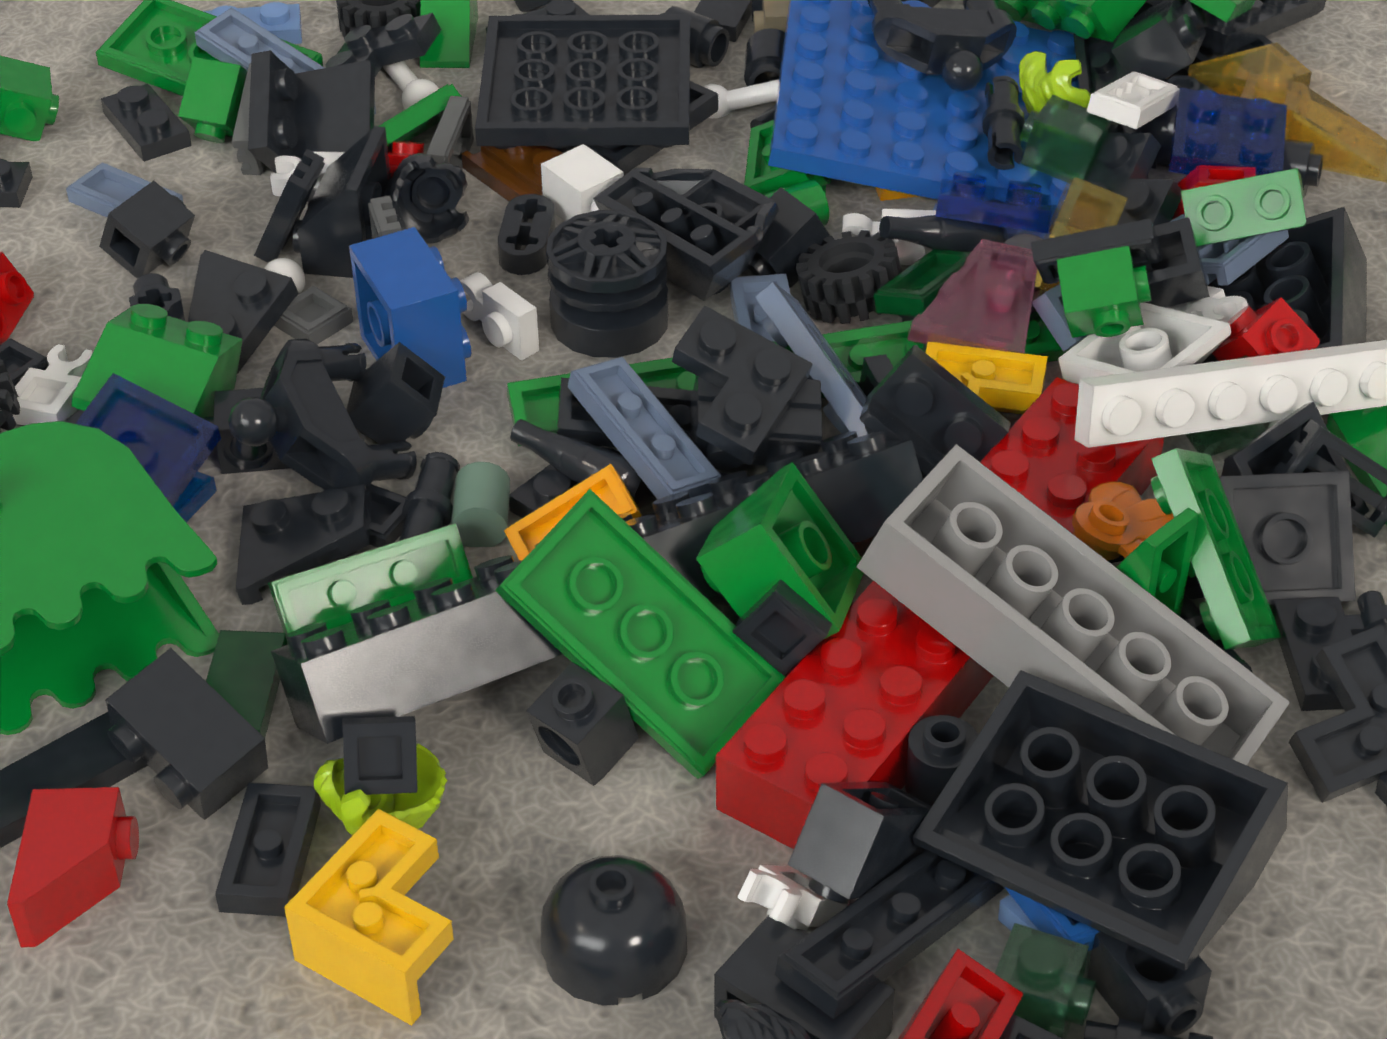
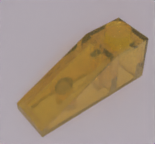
[1232,73,1387,183]

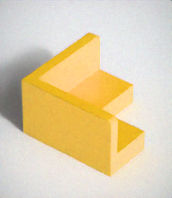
[925,341,1048,415]
[284,809,454,1026]

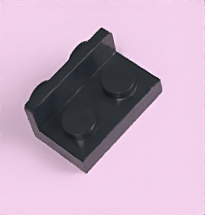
[860,345,1011,480]

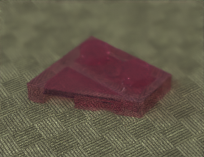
[907,239,1037,353]

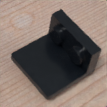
[248,50,375,173]

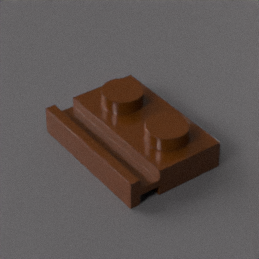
[461,146,563,201]

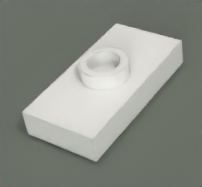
[1087,71,1180,129]

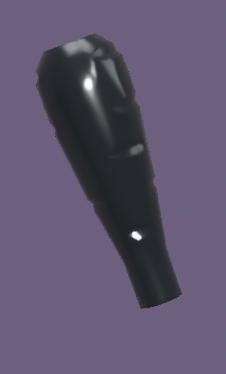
[879,213,1008,259]
[510,419,648,504]

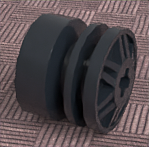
[546,210,669,358]

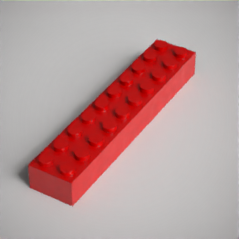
[716,377,1165,849]

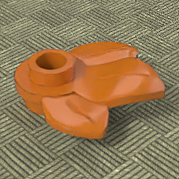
[1072,482,1174,560]

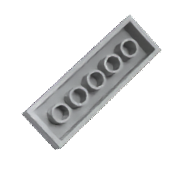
[857,444,1290,765]

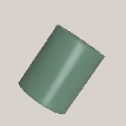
[451,462,510,547]

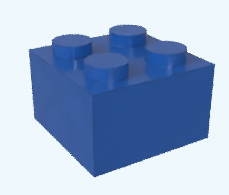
[349,227,472,388]

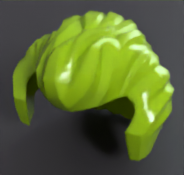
[1019,51,1101,129]
[314,743,447,836]

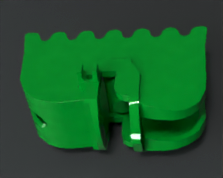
[0,421,219,735]

